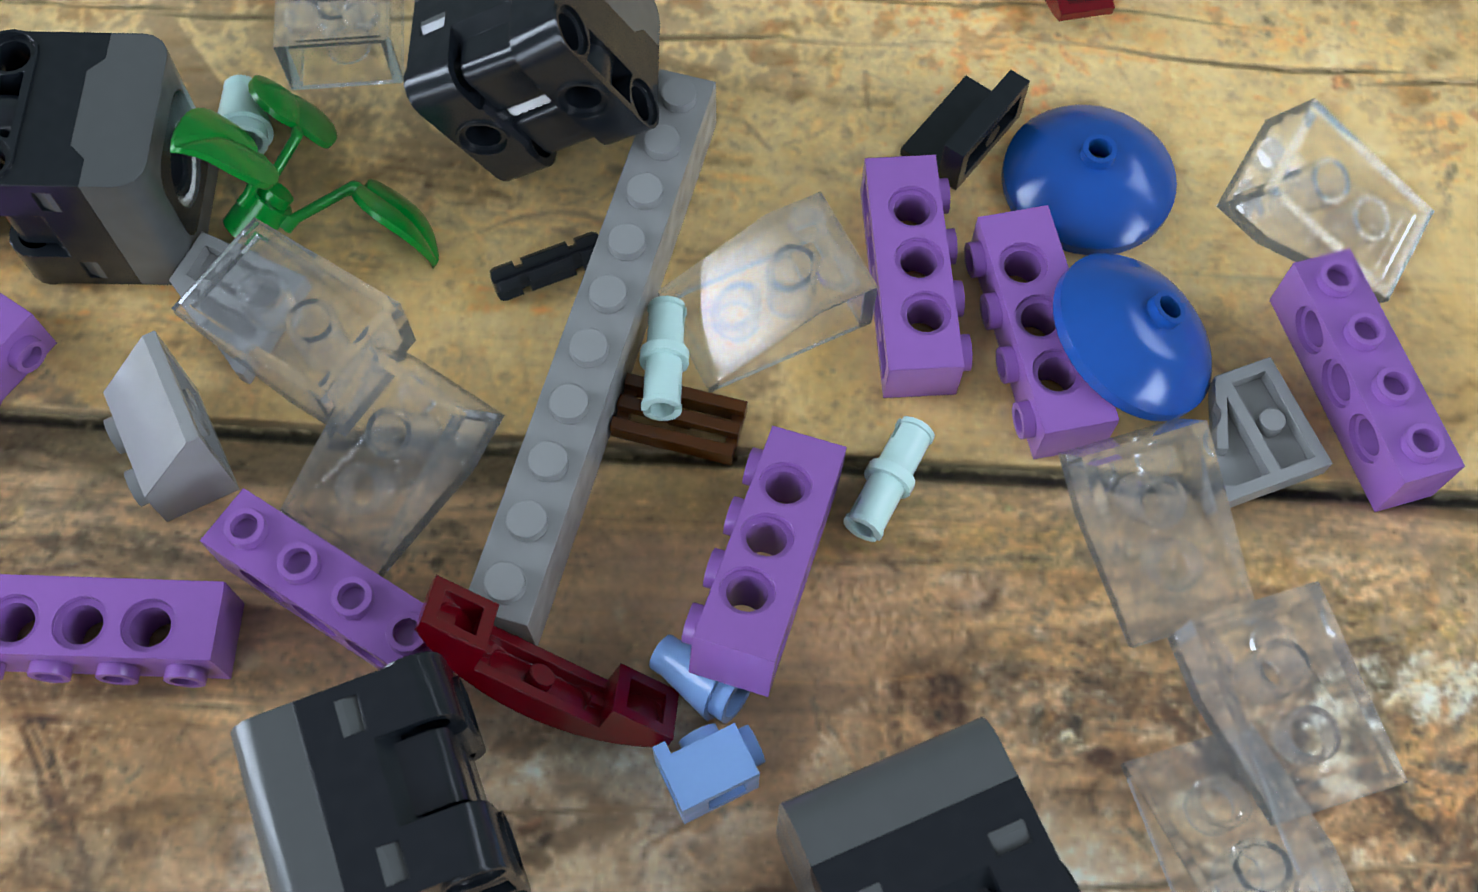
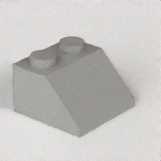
[103,331,240,522]

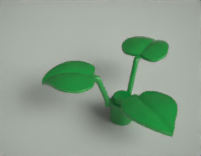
[170,75,439,268]

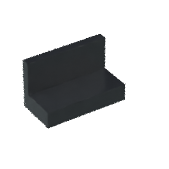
[900,70,1030,190]

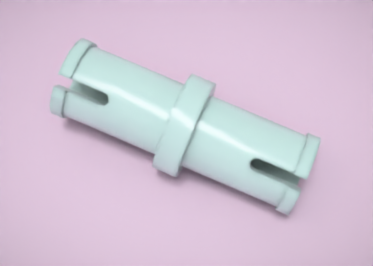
[639,296,689,421]
[843,416,935,542]

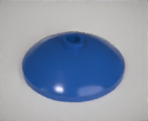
[1002,104,1177,255]
[1053,253,1212,421]

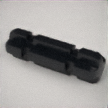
[490,232,599,301]

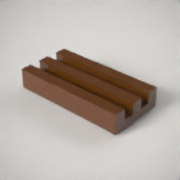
[610,373,748,466]

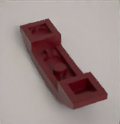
[415,574,679,747]

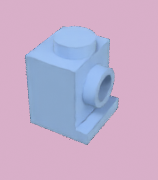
[652,723,765,824]

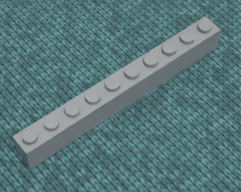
[469,69,716,646]

